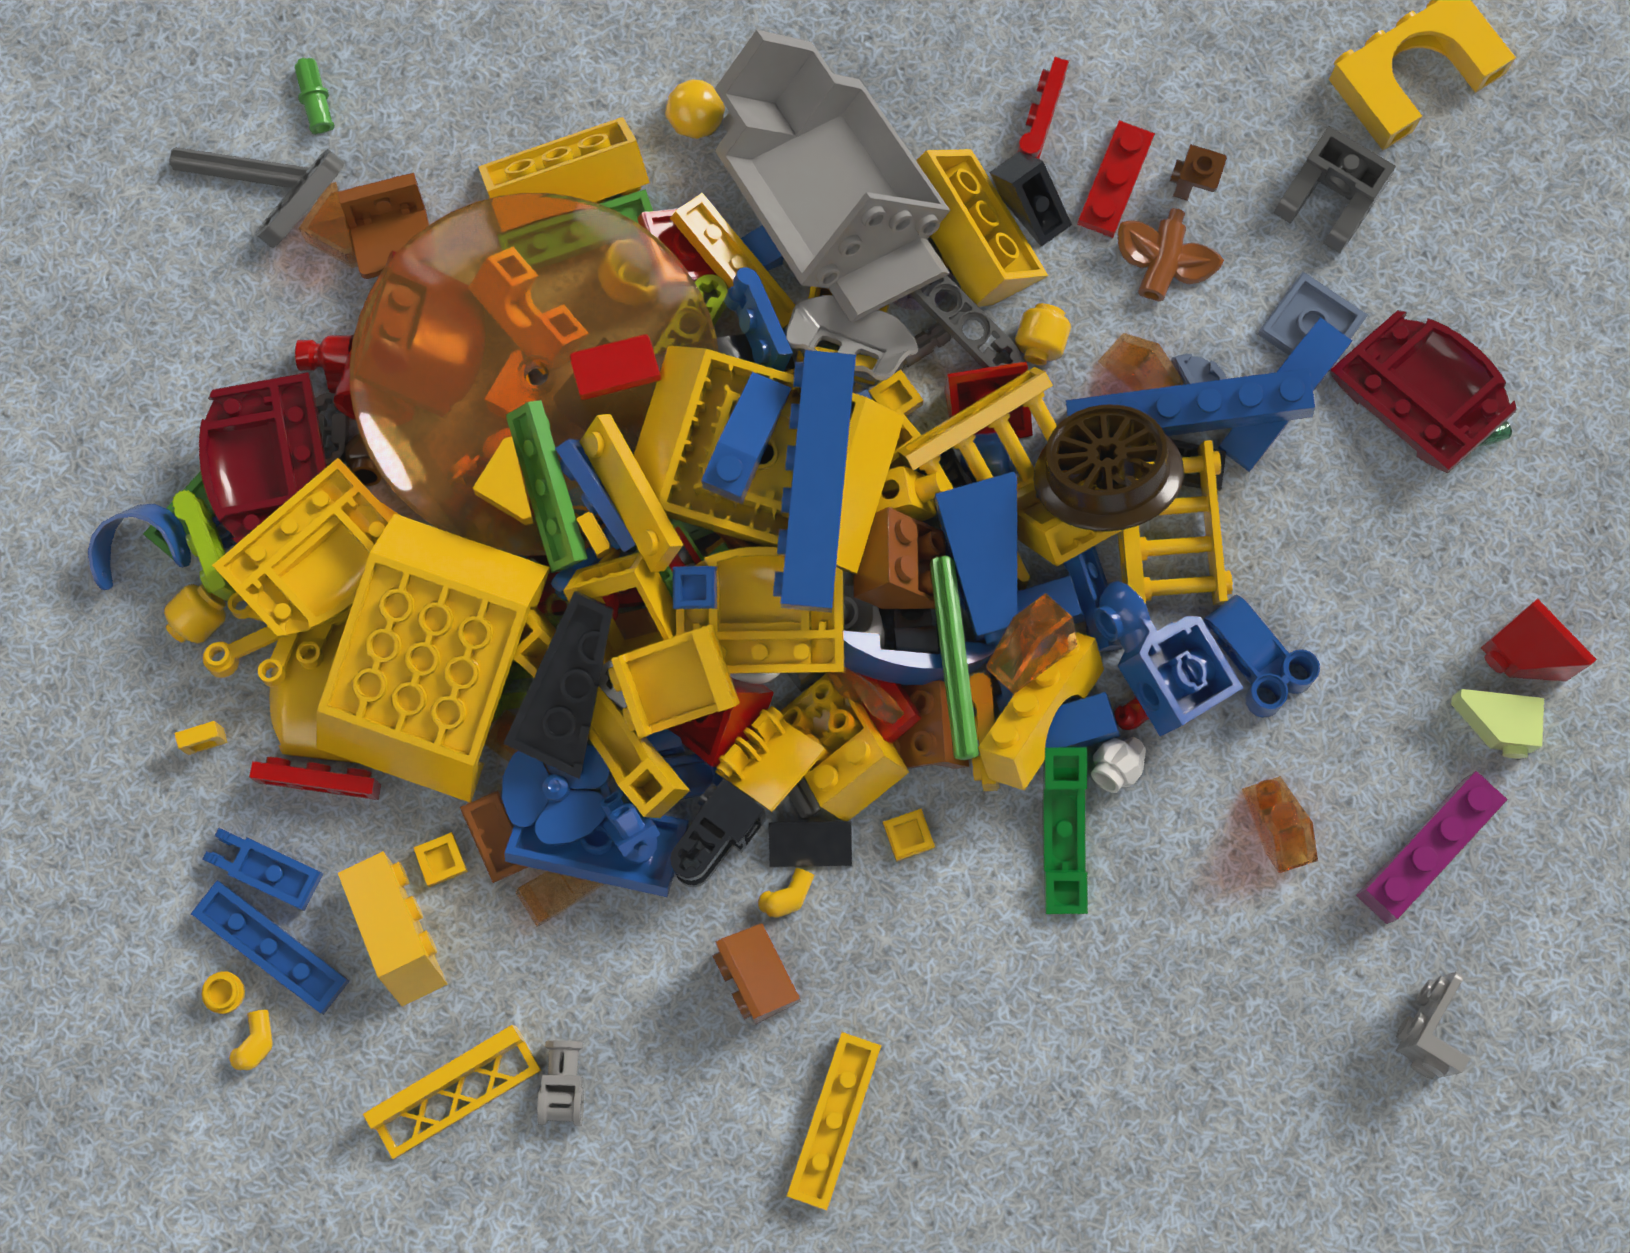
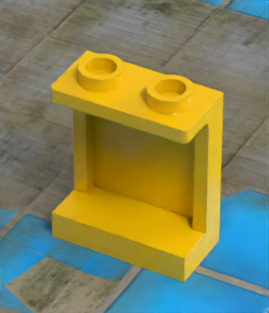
[609,624,739,739]

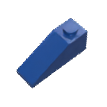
[701,372,791,504]

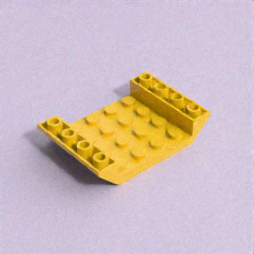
[316,514,550,803]

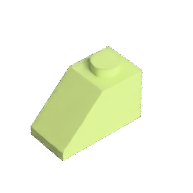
[1451,689,1544,759]

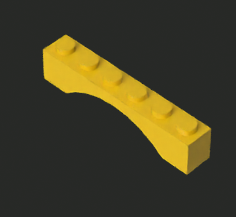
[513,606,690,818]

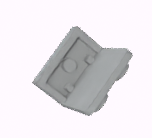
[1396,972,1470,1079]

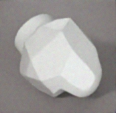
[1091,737,1146,793]

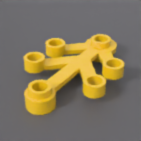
[203,592,352,687]

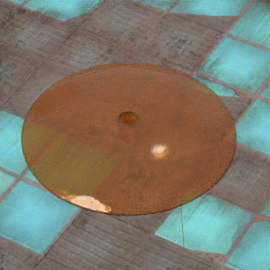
[350,193,719,556]

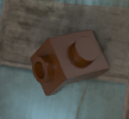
[1169,144,1227,201]

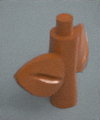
[1117,208,1224,302]

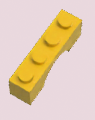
[978,628,1104,791]

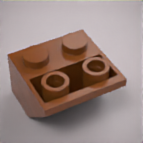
[854,507,946,609]
[712,923,801,1024]

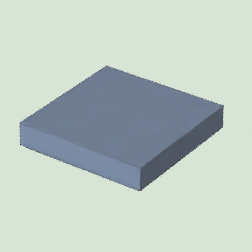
[1257,272,1368,356]

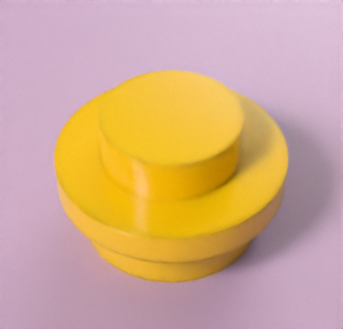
[201,971,245,1014]

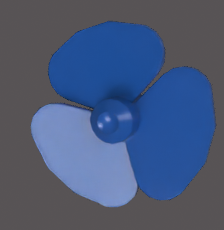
[502,743,610,845]

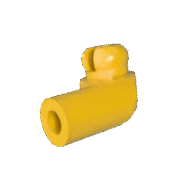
[758,868,815,918]
[229,1010,273,1071]

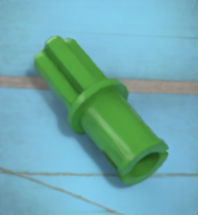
[294,58,335,134]

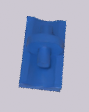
[599,790,661,862]

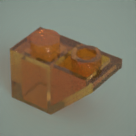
[1242,776,1318,874]

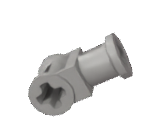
[537,1040,584,1126]

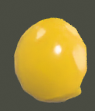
[665,79,725,139]

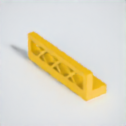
[363,1025,542,1159]

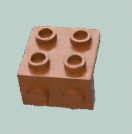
[338,172,437,279]
[893,680,969,769]

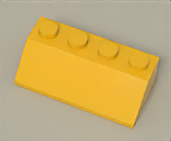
[478,117,650,234]
[916,149,1048,307]

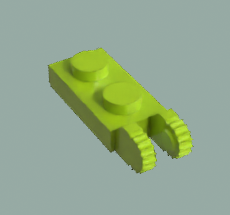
[171,490,236,601]

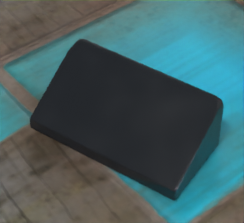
[768,821,852,868]

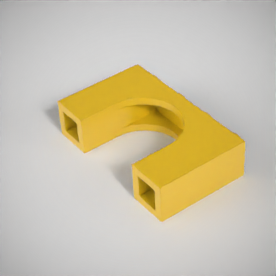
[1329,0,1516,150]

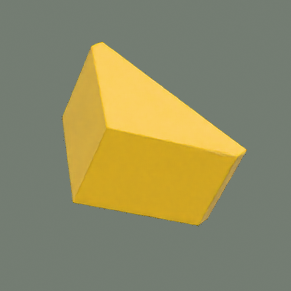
[473,437,534,525]

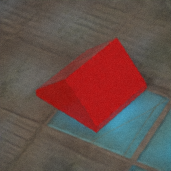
[944,362,1033,438]

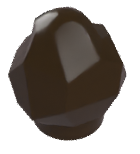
[344,429,394,486]

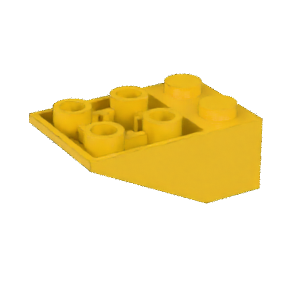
[780,672,910,821]

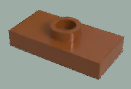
[460,790,528,883]

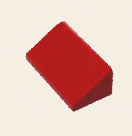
[569,334,661,400]

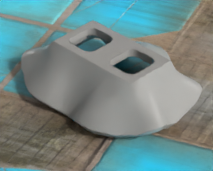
[785,295,918,382]

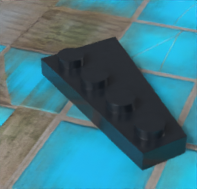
[503,591,614,779]

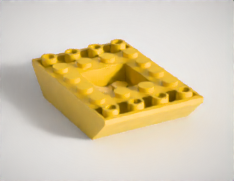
[634,345,905,574]

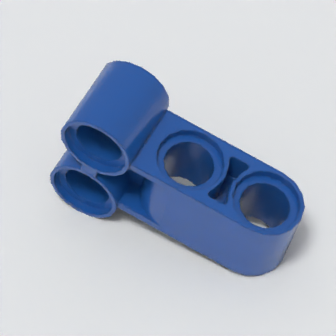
[1203,594,1320,718]

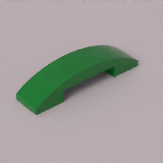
[1042,747,1088,914]

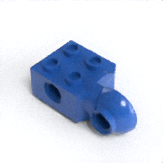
[1093,581,1243,736]

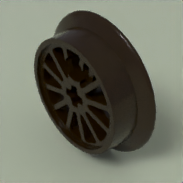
[1033,404,1184,532]

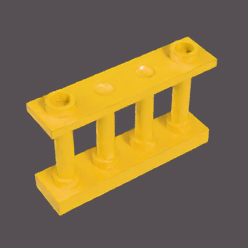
[897,367,1068,531]
[1117,440,1233,605]

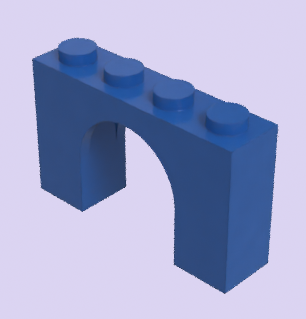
[980,575,1121,747]

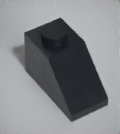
[989,152,1072,246]

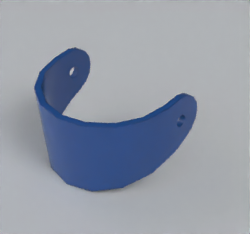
[88,504,191,591]

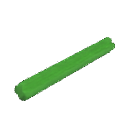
[930,556,979,760]

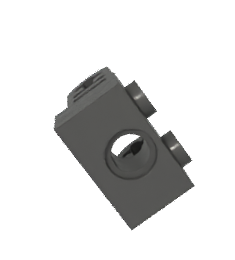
[1274,126,1396,254]

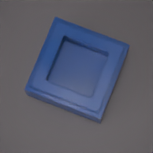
[673,566,717,609]

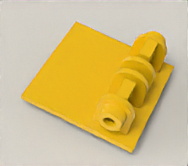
[715,706,826,812]

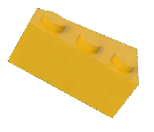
[338,851,448,1006]

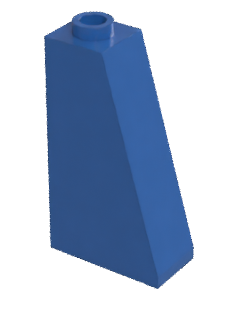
[934,471,1017,645]

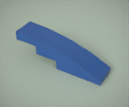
[1218,317,1353,472]

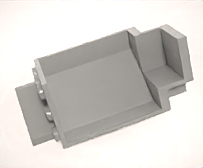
[715,30,950,323]

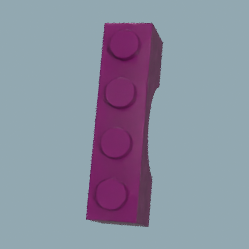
[1355,771,1508,924]

